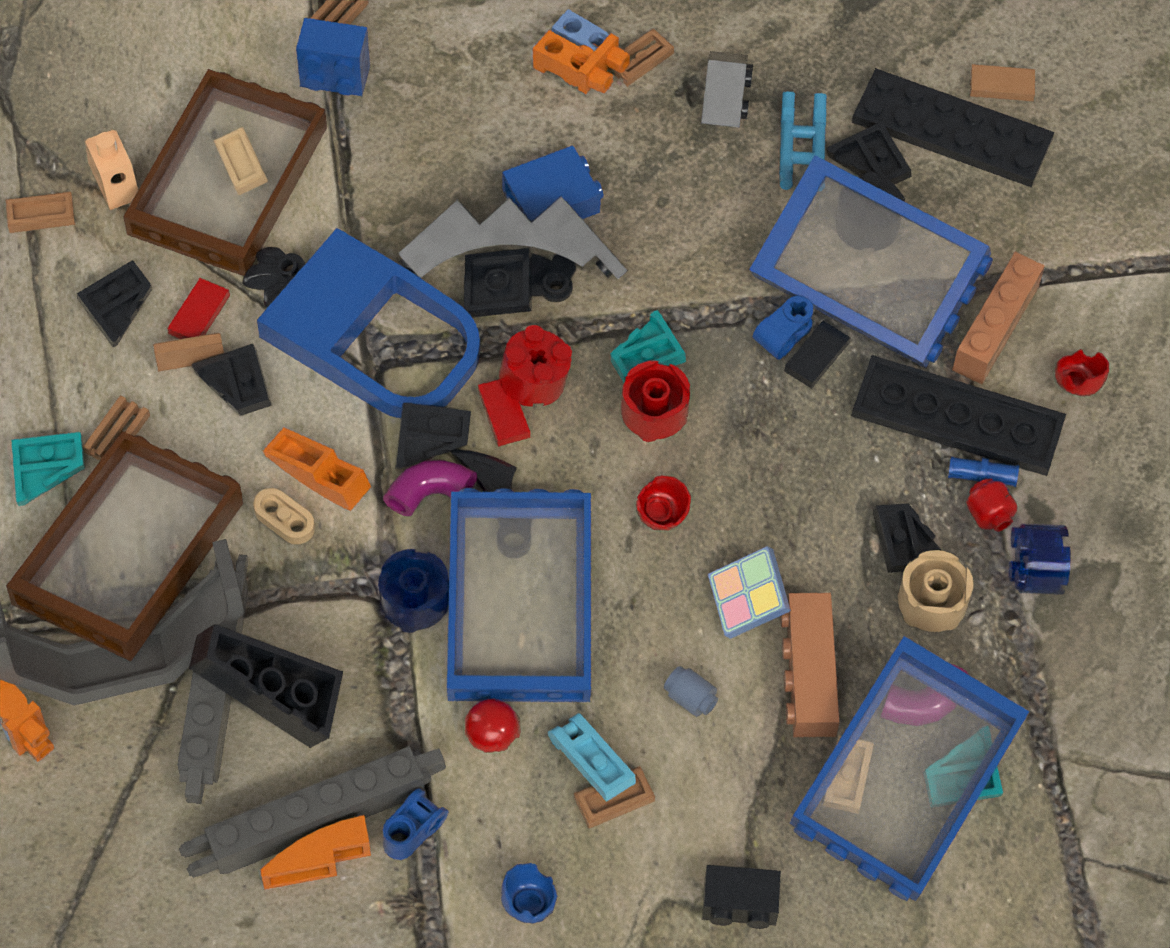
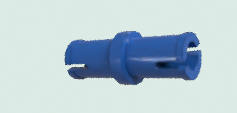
[948,456,1019,487]

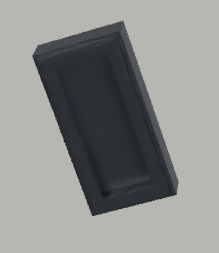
[784,320,850,389]

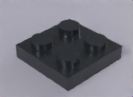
[464,248,532,317]

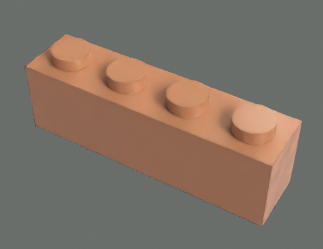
[952,252,1045,384]
[780,593,840,737]

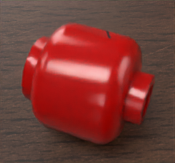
[966,479,1018,532]

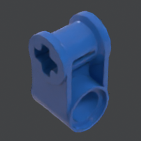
[752,296,814,360]
[383,788,449,860]

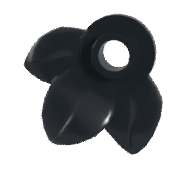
[242,247,306,308]
[532,253,576,302]

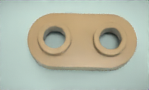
[253,488,315,544]

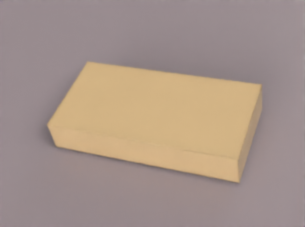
[213,127,268,195]

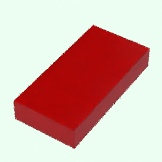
[167,278,230,339]
[478,379,530,447]

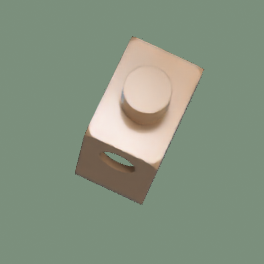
[85,130,138,210]

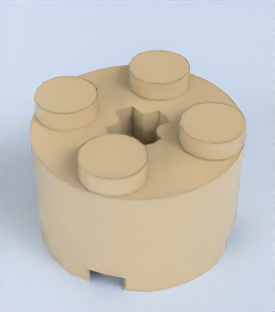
[898,550,973,632]

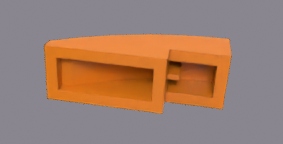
[263,427,371,511]
[260,815,371,890]

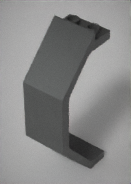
[0,539,244,706]

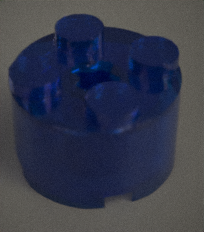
[1008,524,1071,595]
[378,549,449,633]

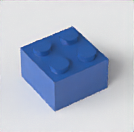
[296,18,370,96]

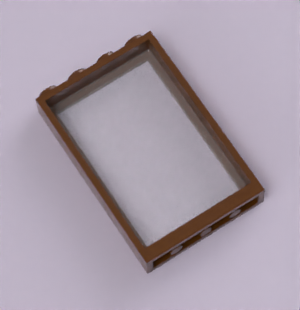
[123,69,327,276]
[6,431,243,661]

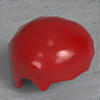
[1055,349,1109,397]
[636,475,691,531]
[465,698,521,753]

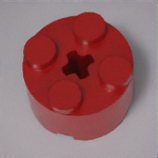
[499,325,572,407]
[621,361,690,442]

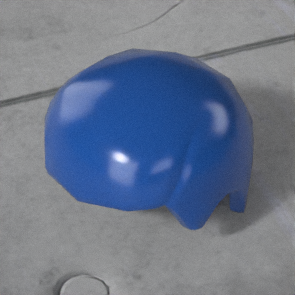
[501,863,558,924]

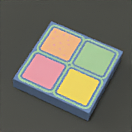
[708,546,791,639]

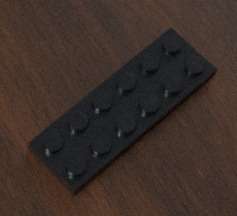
[852,68,1055,188]
[851,355,1066,476]

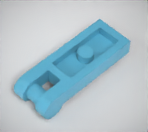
[548,713,636,802]

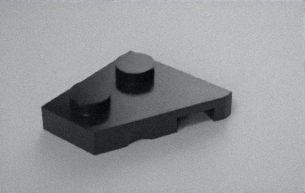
[827,122,912,185]
[77,260,152,348]
[192,344,272,416]
[395,403,471,469]
[873,503,950,573]

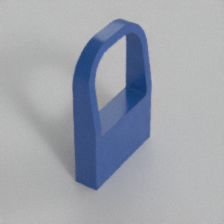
[257,228,480,419]

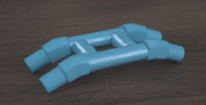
[779,91,827,192]

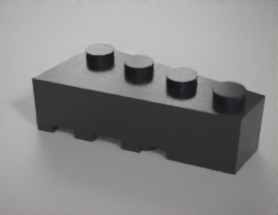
[189,624,343,748]

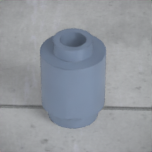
[664,666,718,717]

